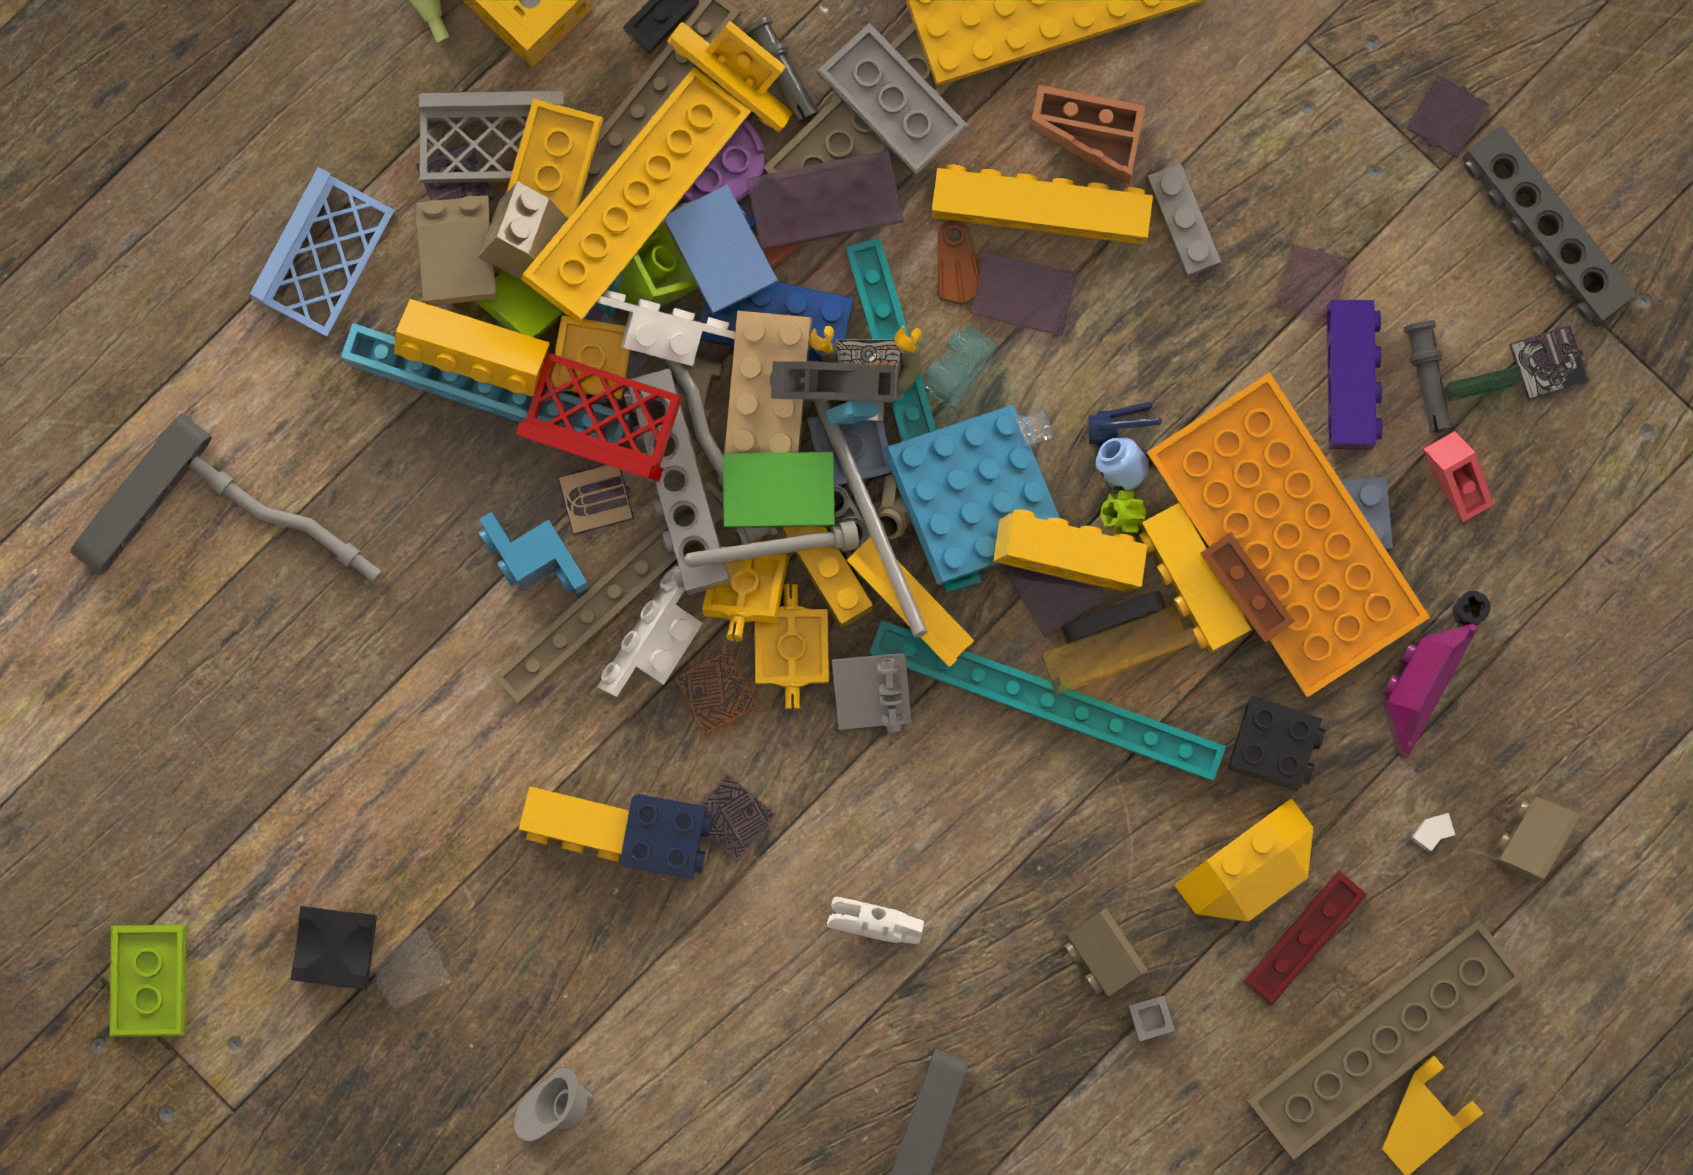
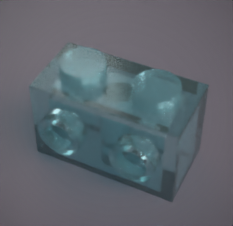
[924,324,998,410]

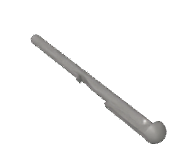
[805,399,927,638]

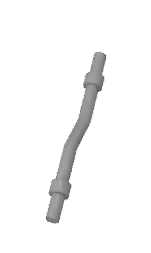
[658,357,723,488]
[189,456,382,583]

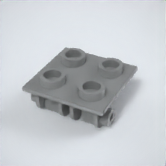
[832,653,911,732]

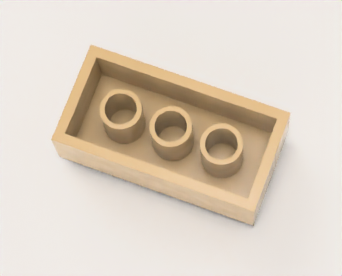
[724,311,812,454]

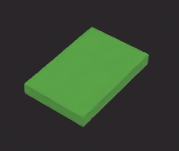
[723,452,835,529]

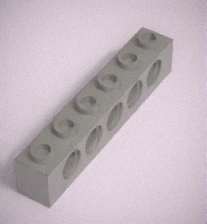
[623,368,731,595]

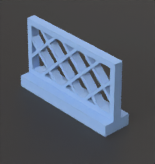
[249,167,395,338]

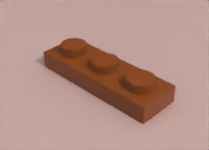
[1199,532,1295,643]

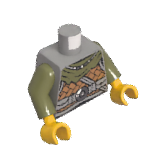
[809,325,922,422]

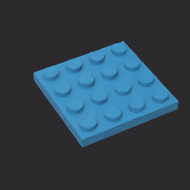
[883,405,1060,585]

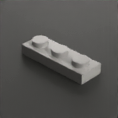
[1147,163,1221,277]

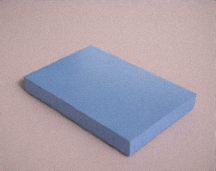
[664,184,778,315]

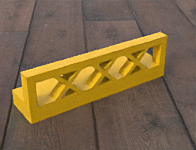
[846,536,974,667]

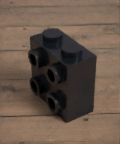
[1227,696,1326,791]

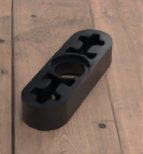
[1061,591,1166,645]

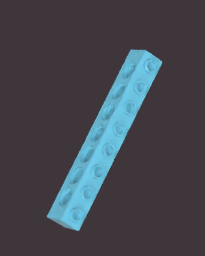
[341,323,632,447]

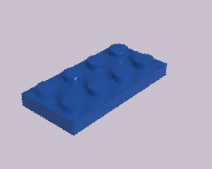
[700,282,853,362]

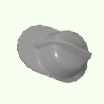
[514,1068,594,1142]

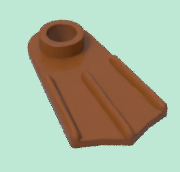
[938,220,984,305]

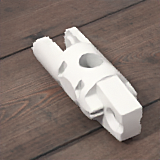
[827,896,924,944]

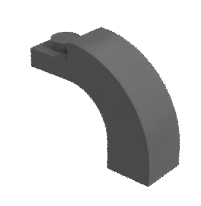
[770,360,896,402]

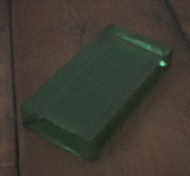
[1444,366,1523,402]

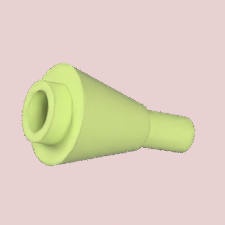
[409,0,450,43]

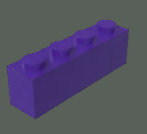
[1327,300,1383,450]

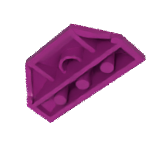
[1382,624,1479,759]

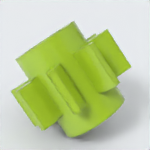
[1101,491,1146,535]

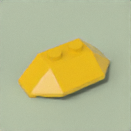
[1174,798,1314,922]

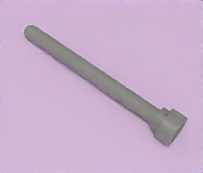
[684,521,859,568]

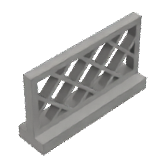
[419,91,566,183]

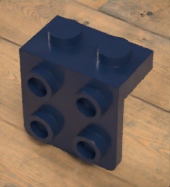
[620,794,712,880]

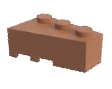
[1030,85,1145,185]

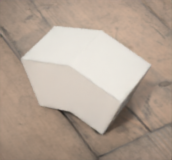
[1410,813,1455,853]

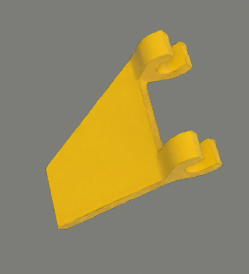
[1382,1055,1483,1175]

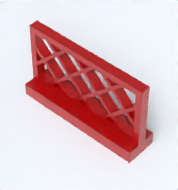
[516,353,683,482]

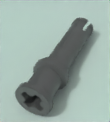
[743,16,818,124]
[1403,320,1453,433]

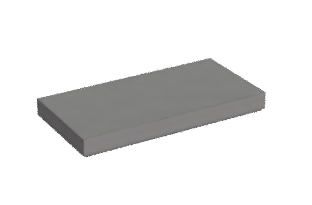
[817,23,969,177]

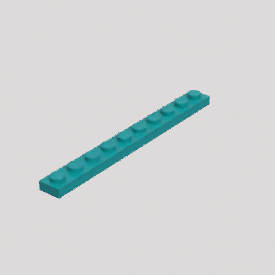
[845,237,981,594]
[869,620,1226,782]

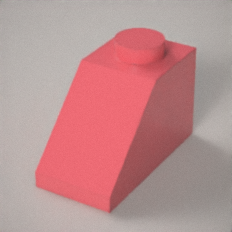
[1424,431,1494,522]

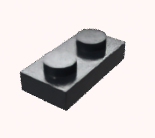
[623,0,699,55]

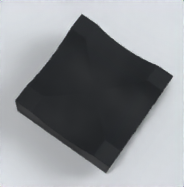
[290,906,377,990]

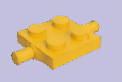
[702,537,789,642]
[755,584,829,710]

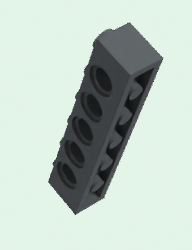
[1463,125,1636,327]

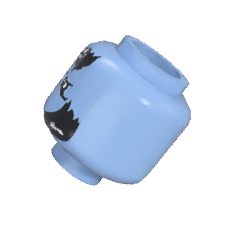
[1096,437,1150,491]

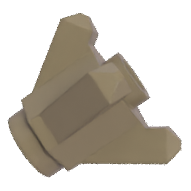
[873,474,915,540]

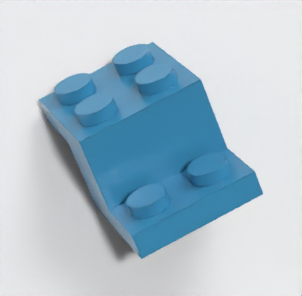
[478,512,590,598]

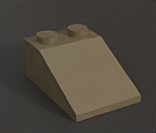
[479,181,568,279]
[416,195,497,306]

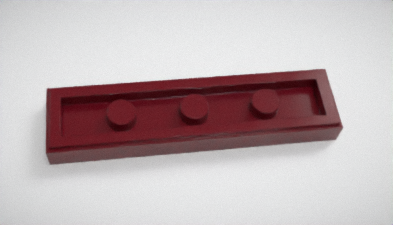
[1243,870,1367,1006]

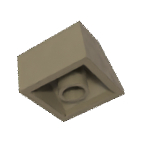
[1494,796,1581,884]
[1064,908,1148,998]

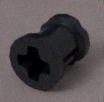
[1453,591,1490,626]

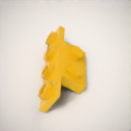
[667,21,793,132]

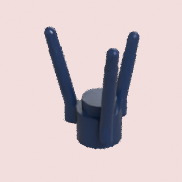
[1088,402,1162,459]

